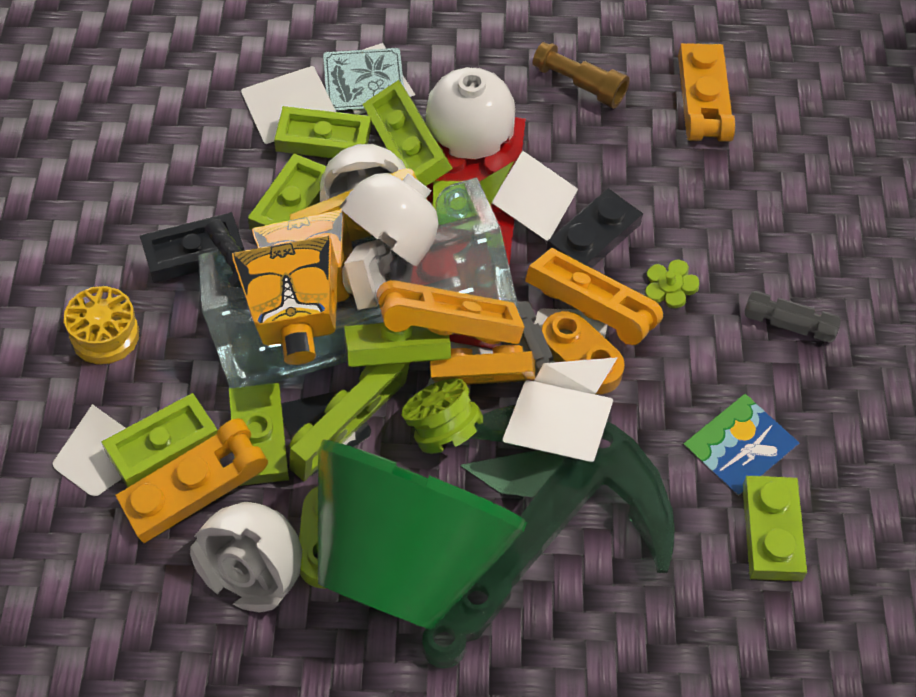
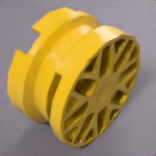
[64,286,139,365]

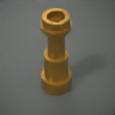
[532,42,630,109]

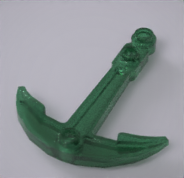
[422,405,675,668]

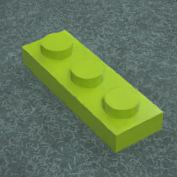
[362,80,453,186]
[289,362,410,482]

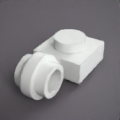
[342,240,393,310]

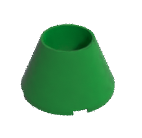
[318,440,527,630]

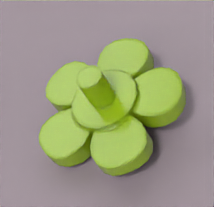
[645,260,699,308]

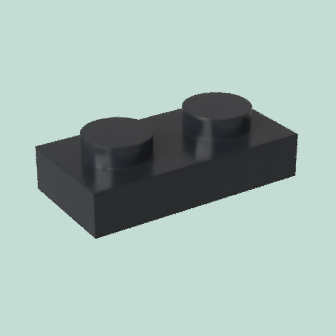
[546,188,643,268]
[140,212,244,283]

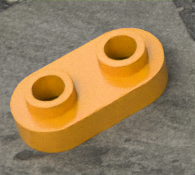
[542,311,624,394]

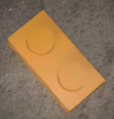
[430,345,536,385]

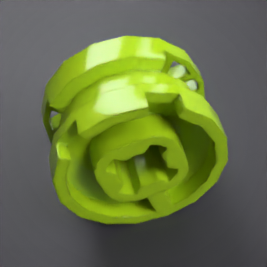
[401,378,483,454]

